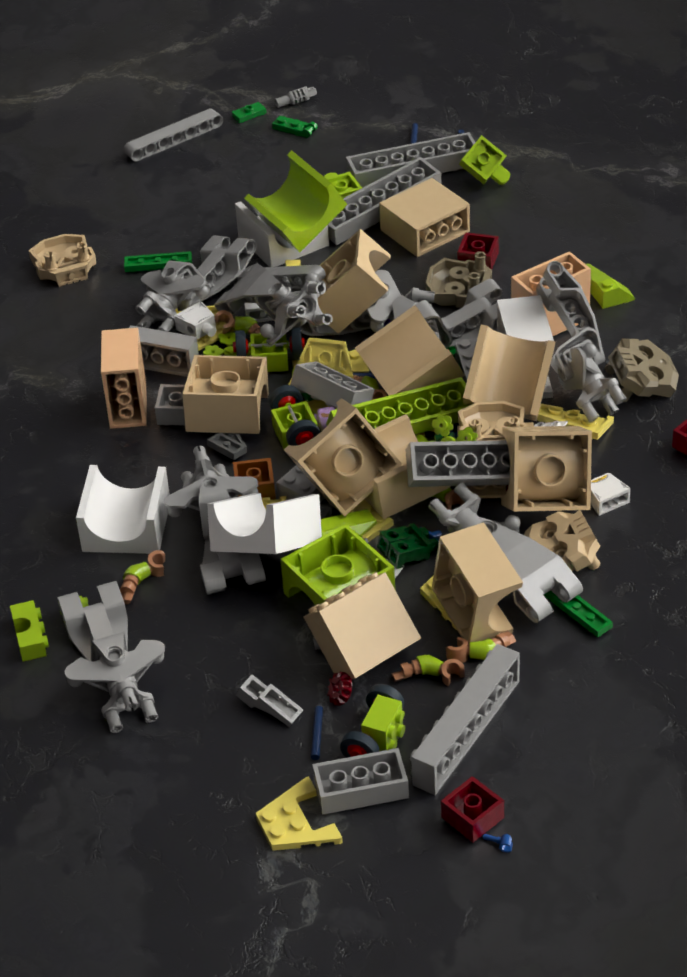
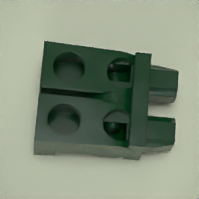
[377,523,439,569]

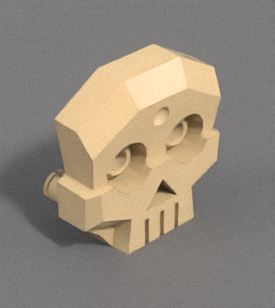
[29,234,97,287]
[458,401,527,441]
[524,510,600,571]

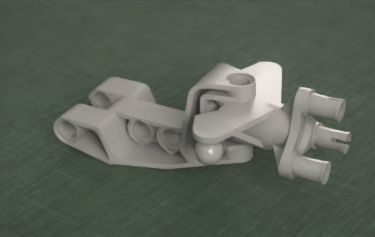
[135,235,256,332]
[536,261,627,422]
[214,263,333,345]
[291,270,435,336]
[364,279,503,348]
[164,446,266,595]
[428,483,583,623]
[57,581,165,733]

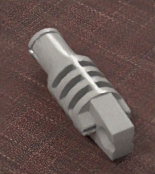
[274,86,317,108]

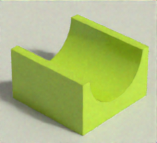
[244,150,348,252]
[281,524,395,605]

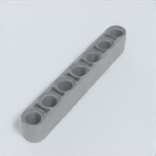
[123,109,223,161]
[233,265,326,288]

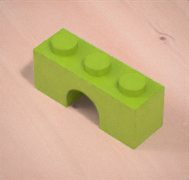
[10,600,49,662]

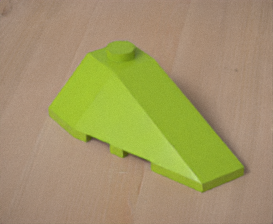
[586,264,635,309]
[301,509,377,548]

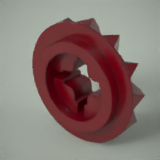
[327,671,352,706]

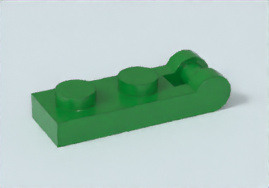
[272,116,318,138]

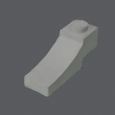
[236,675,303,727]

